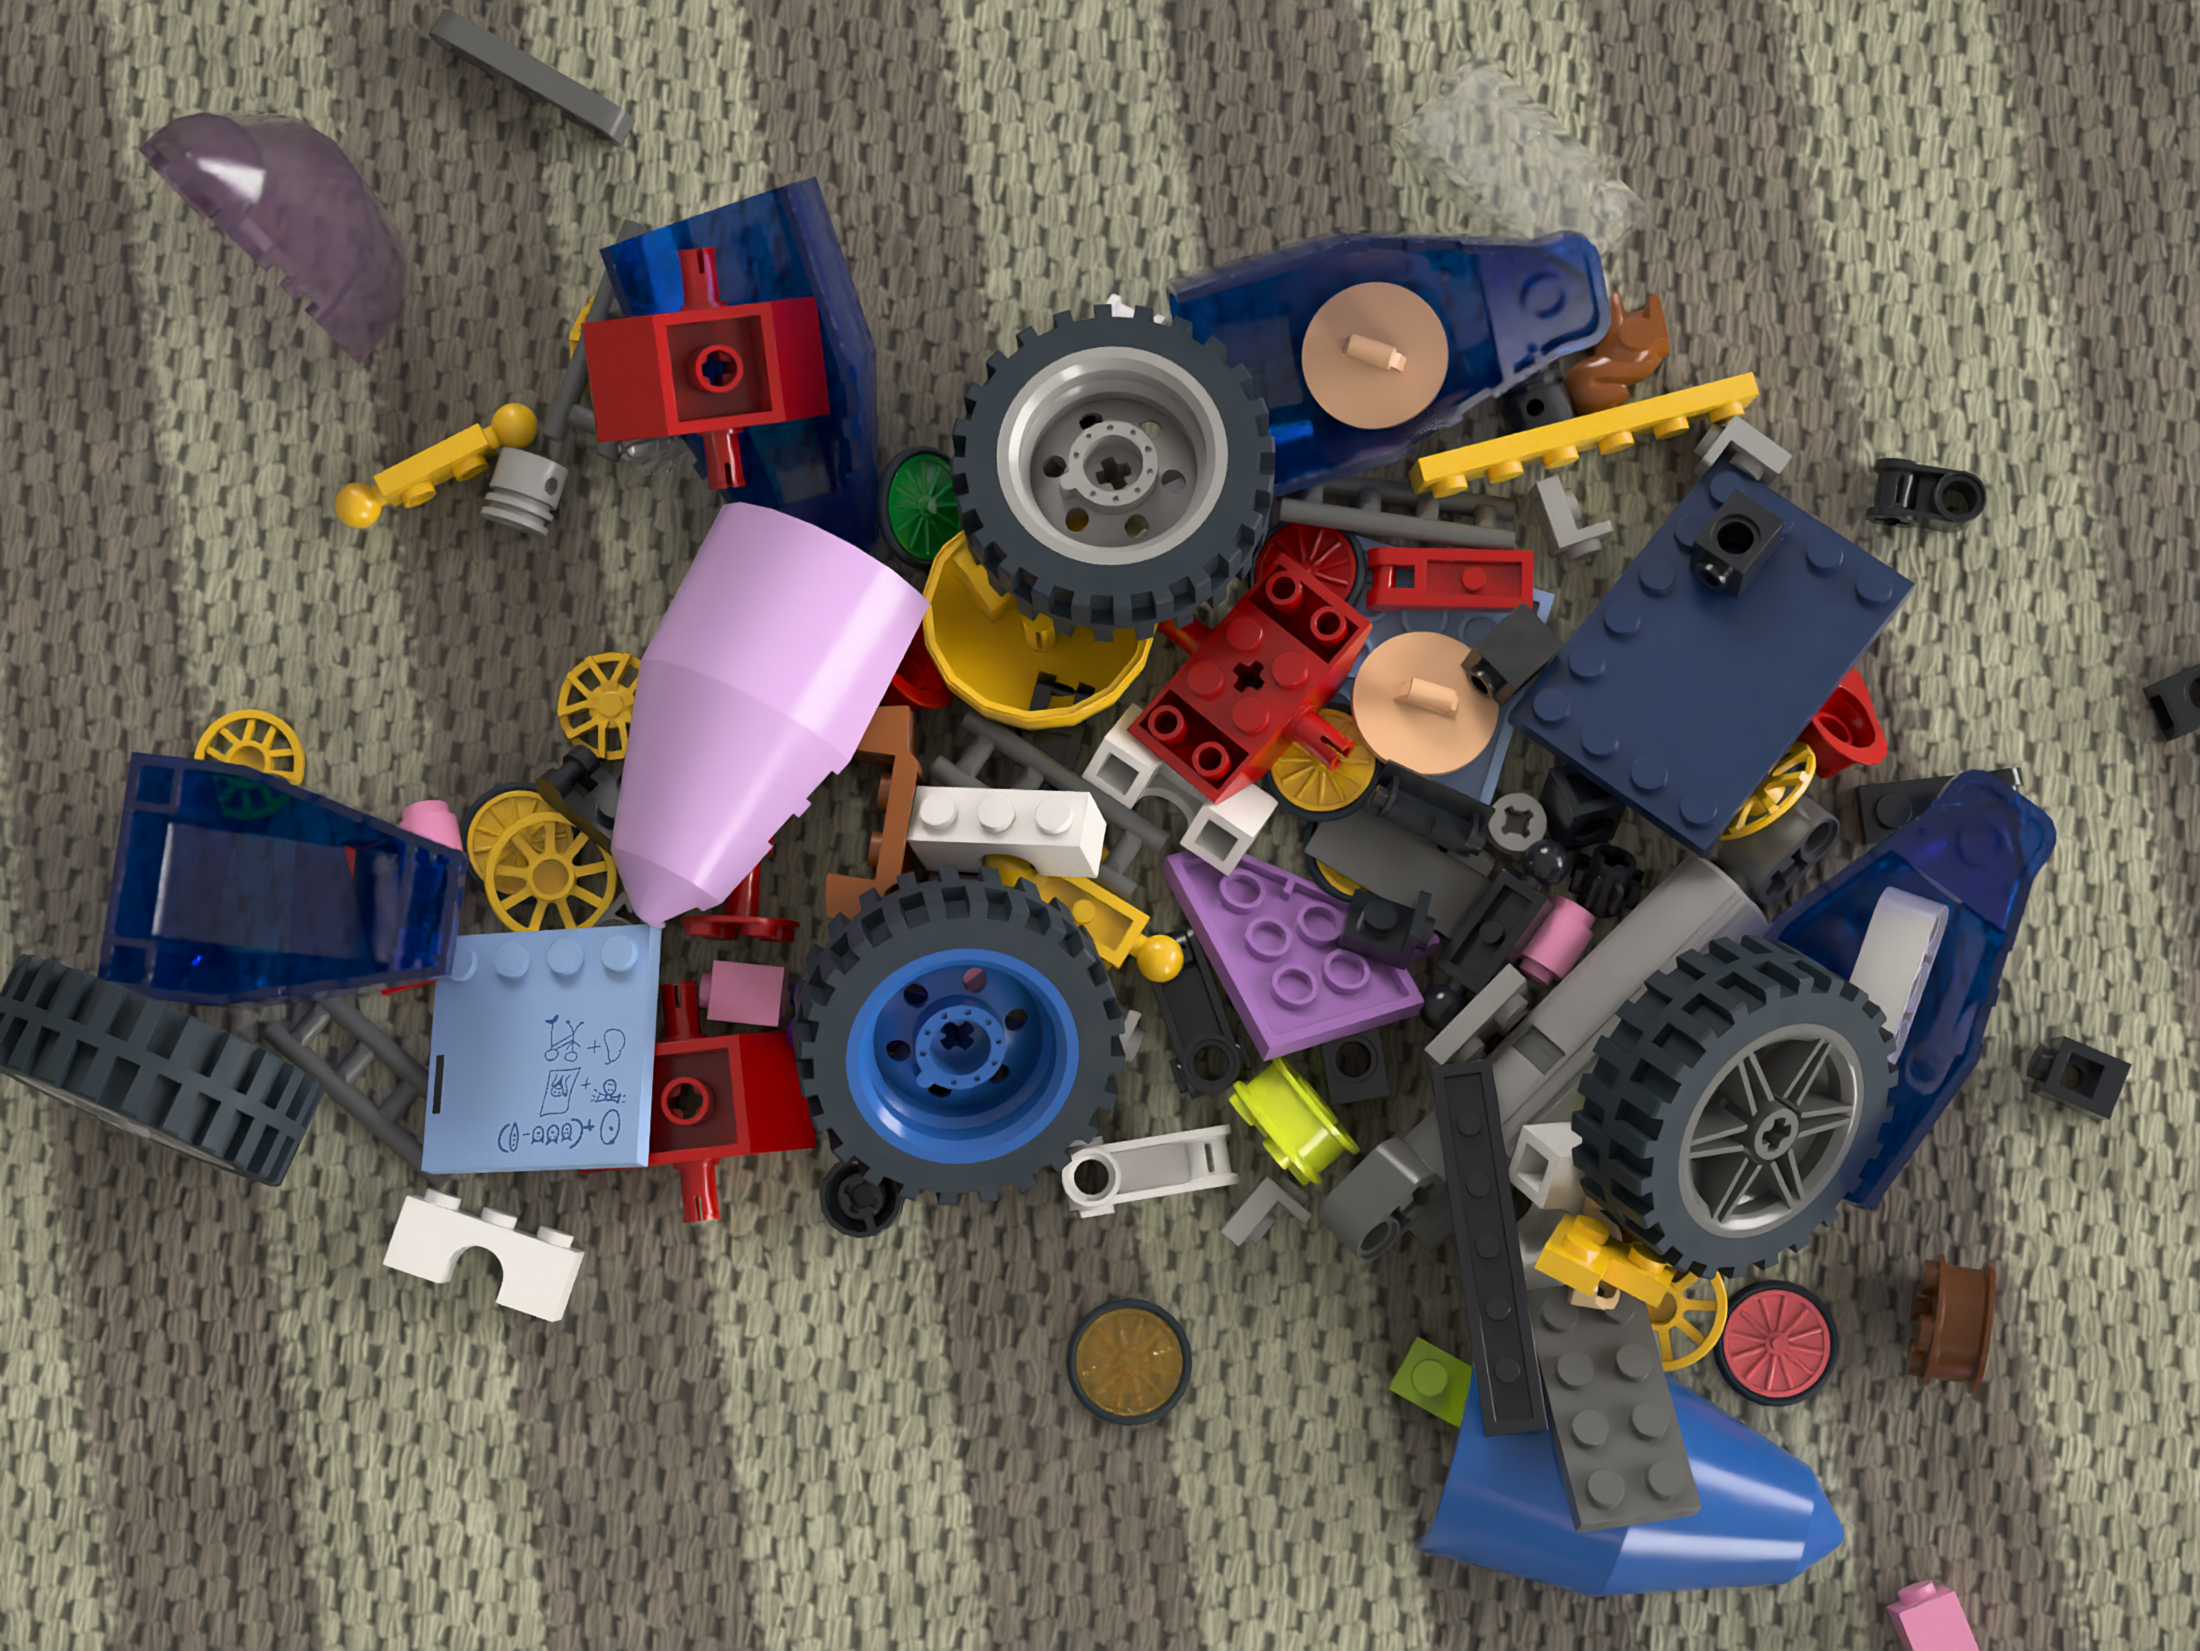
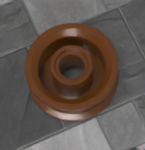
[1906,1253,1996,1395]

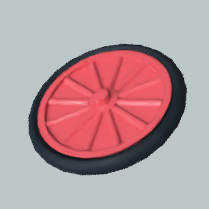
[1713,1280,1839,1407]

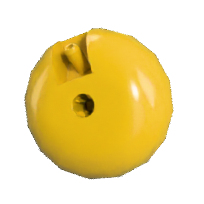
[922,516,1158,730]

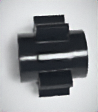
[1568,844,1645,918]

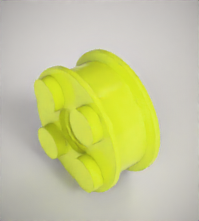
[1229,1056,1360,1186]

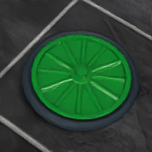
[876,445,963,570]

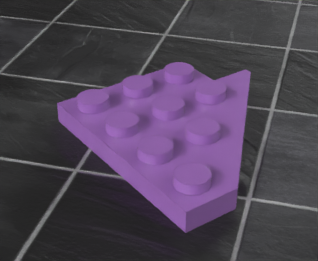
[1161,850,1441,1061]

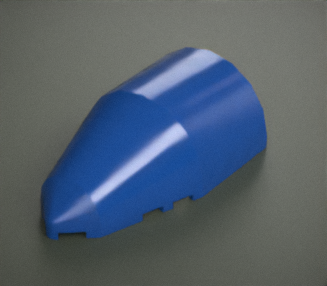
[1416,1362,1844,1597]

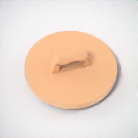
[1302,282,1449,430]
[1351,632,1499,777]

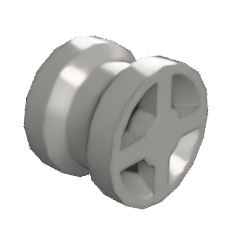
[1484,793,1547,855]

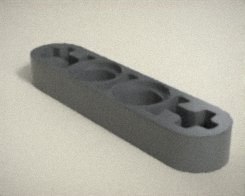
[429,9,635,147]

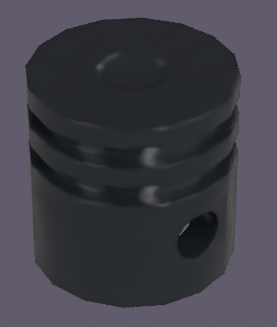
[1490,357,1576,435]

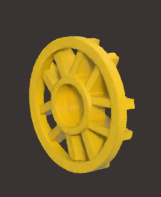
[557,652,641,761]
[194,709,305,819]

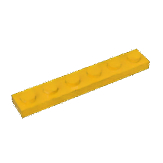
[1408,372,1759,498]

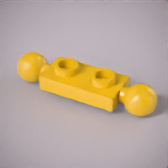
[335,403,538,529]
[984,854,1184,982]

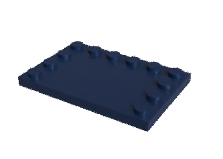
[1508,455,1915,859]

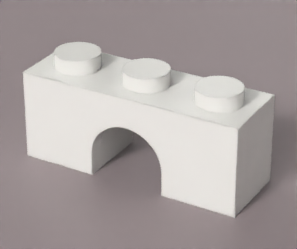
[1082,703,1278,876]
[907,786,1106,878]
[1508,1121,1586,1290]
[383,1188,585,1322]

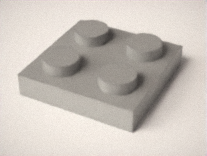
[1424,963,1530,1067]

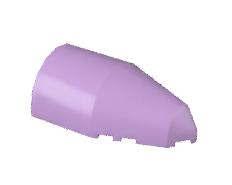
[611,502,930,929]

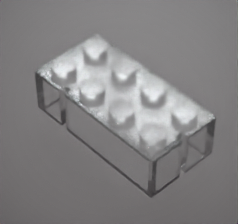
[1393,48,1649,305]

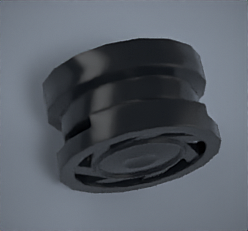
[819,1156,905,1238]

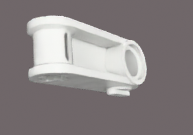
[1061,1124,1240,1218]

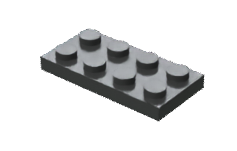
[1527,1285,1702,1533]

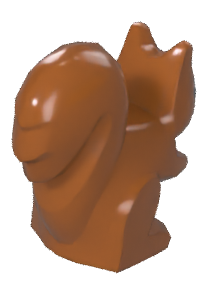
[1553,291,1670,416]

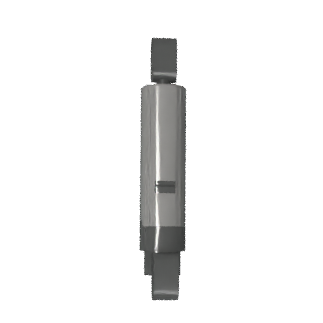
[1318,786,1840,1262]

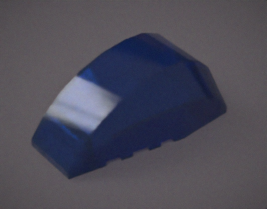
[97,752,469,1010]

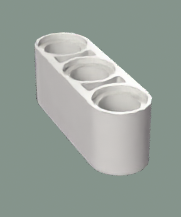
[1849,886,1949,1065]

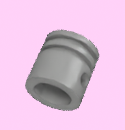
[479,447,569,538]

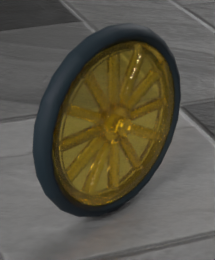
[1066,1298,1192,1426]

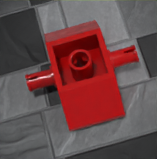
[581,247,830,490]
[1127,552,1373,806]
[580,981,817,1223]

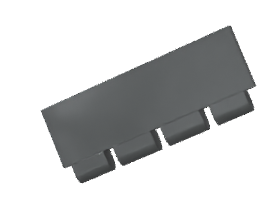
[1303,808,1523,940]

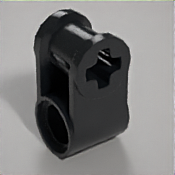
[1866,458,1987,533]

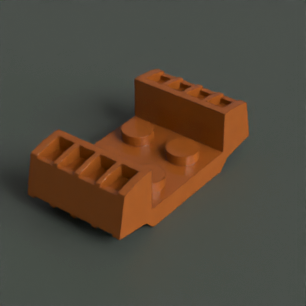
[825,706,926,920]

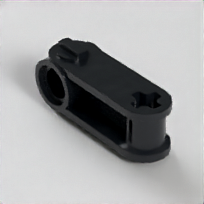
[1150,919,1253,1099]

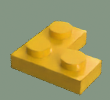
[1534,1213,1677,1309]

